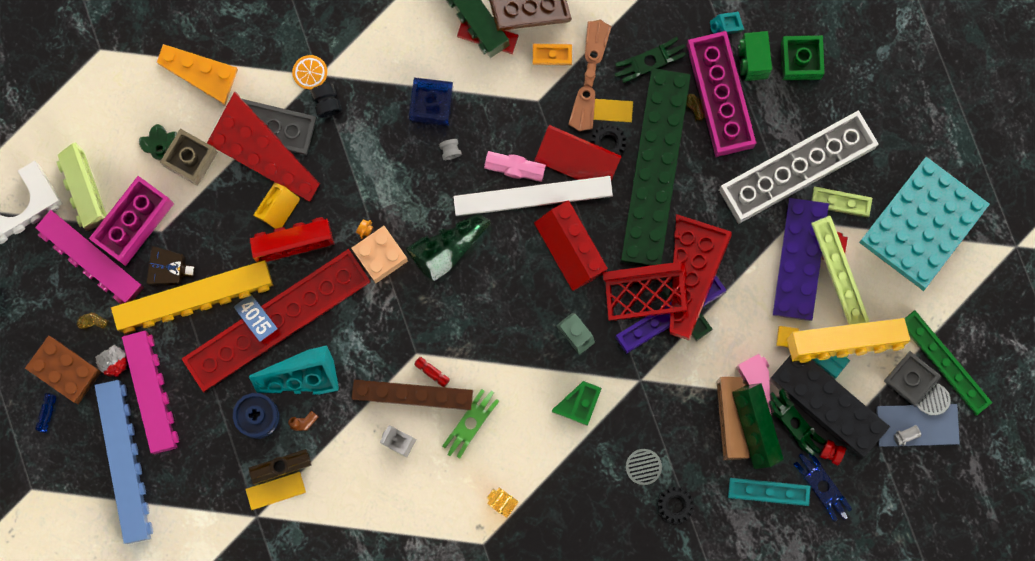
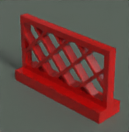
[603,262,687,321]

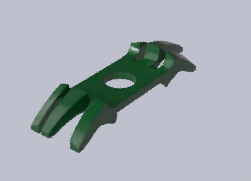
[615,37,686,83]
[769,388,826,456]

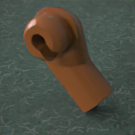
[288,411,318,431]

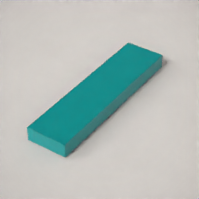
[728,478,810,506]

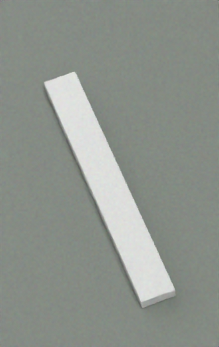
[454,176,613,216]

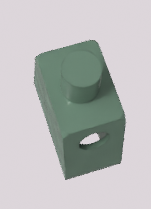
[556,313,595,355]

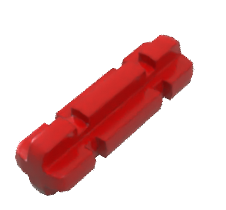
[414,357,450,387]

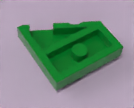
[552,381,602,426]

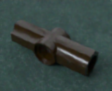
[248,449,312,484]

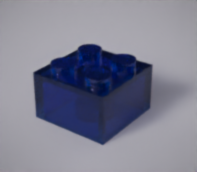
[409,77,454,126]

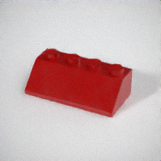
[534,200,608,291]
[250,217,335,263]

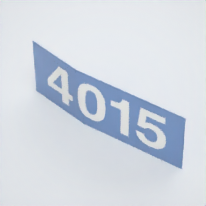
[234,294,278,341]

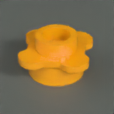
[356,219,373,239]

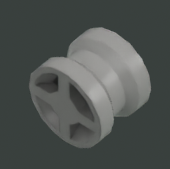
[439,139,462,160]

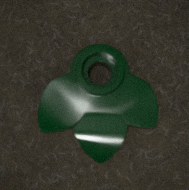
[139,124,177,161]

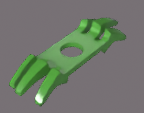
[442,389,499,459]

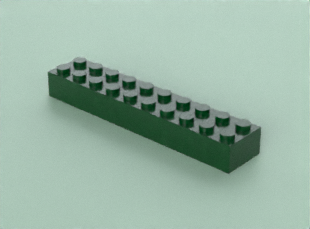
[620,68,691,267]

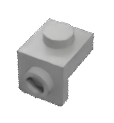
[380,425,416,457]

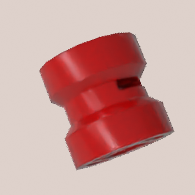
[819,439,847,466]

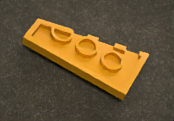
[157,44,238,105]

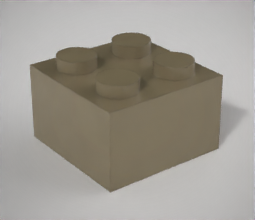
[160,128,218,186]

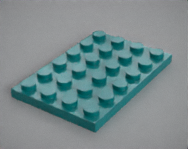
[859,157,990,291]

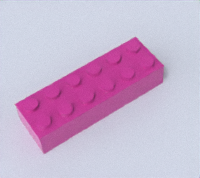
[687,31,756,157]

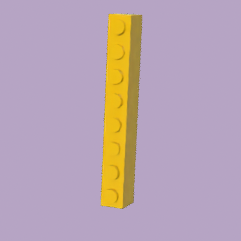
[111,260,273,334]

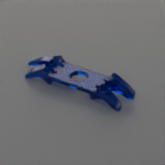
[794,453,852,522]

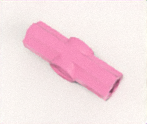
[484,151,546,182]

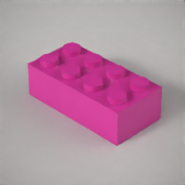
[89,176,174,266]

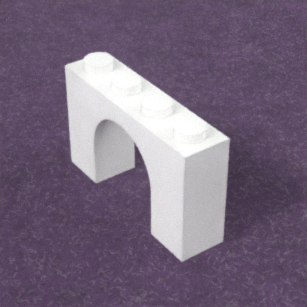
[0,161,63,244]

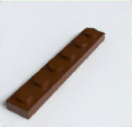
[352,379,473,411]

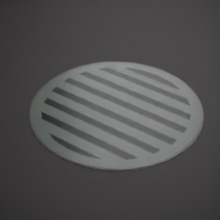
[917,383,951,415]
[626,449,662,485]

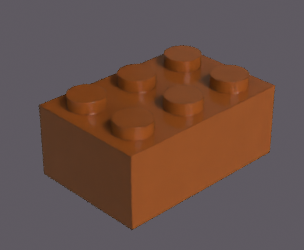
[25,336,102,405]

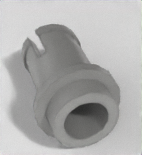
[894,425,921,446]

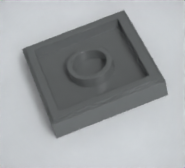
[884,351,941,407]

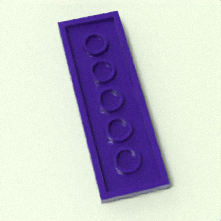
[773,198,829,321]

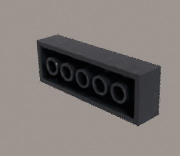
[769,355,890,460]

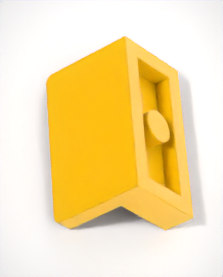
[254,182,300,229]

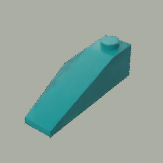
[249,345,339,395]

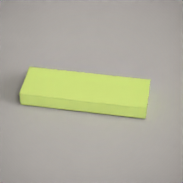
[811,186,873,218]

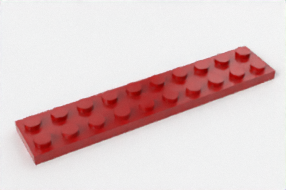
[182,249,371,392]

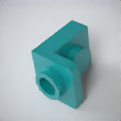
[710,12,744,34]

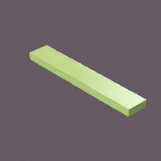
[811,216,870,325]

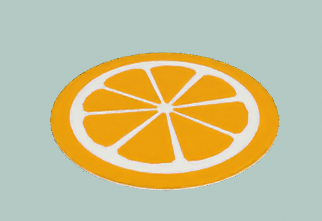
[292,55,327,89]

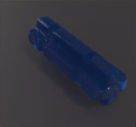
[35,393,56,433]

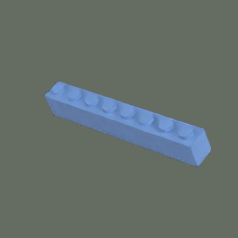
[95,380,153,544]

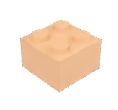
[351,226,408,284]

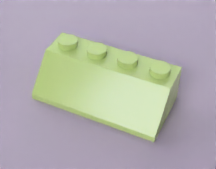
[57,142,107,231]

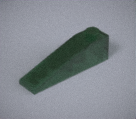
[406,214,491,281]

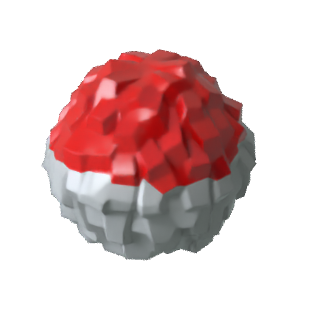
[95,345,128,377]

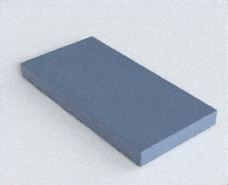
[876,404,960,447]

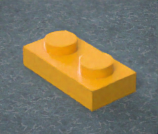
[533,44,572,65]

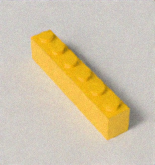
[787,318,910,363]

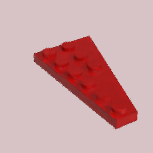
[207,92,320,202]
[670,214,732,340]

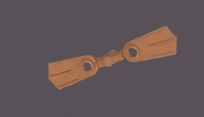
[568,19,612,132]

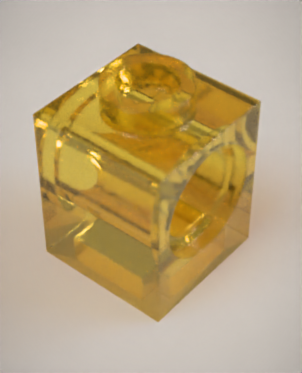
[487,487,519,518]

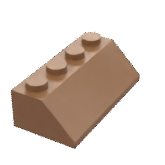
[717,377,750,461]

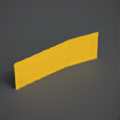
[593,99,633,122]
[245,472,306,510]

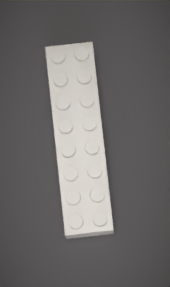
[719,110,879,224]

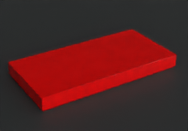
[535,125,622,181]

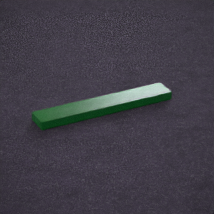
[904,310,992,416]

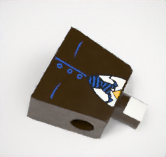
[146,246,195,287]

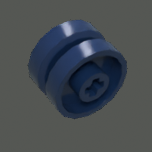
[233,393,280,439]

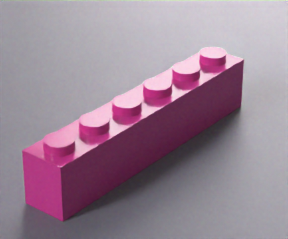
[35,210,144,304]
[122,331,179,454]

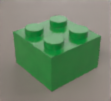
[737,31,772,81]
[781,35,825,80]

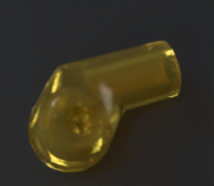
[686,94,705,121]
[77,313,108,329]

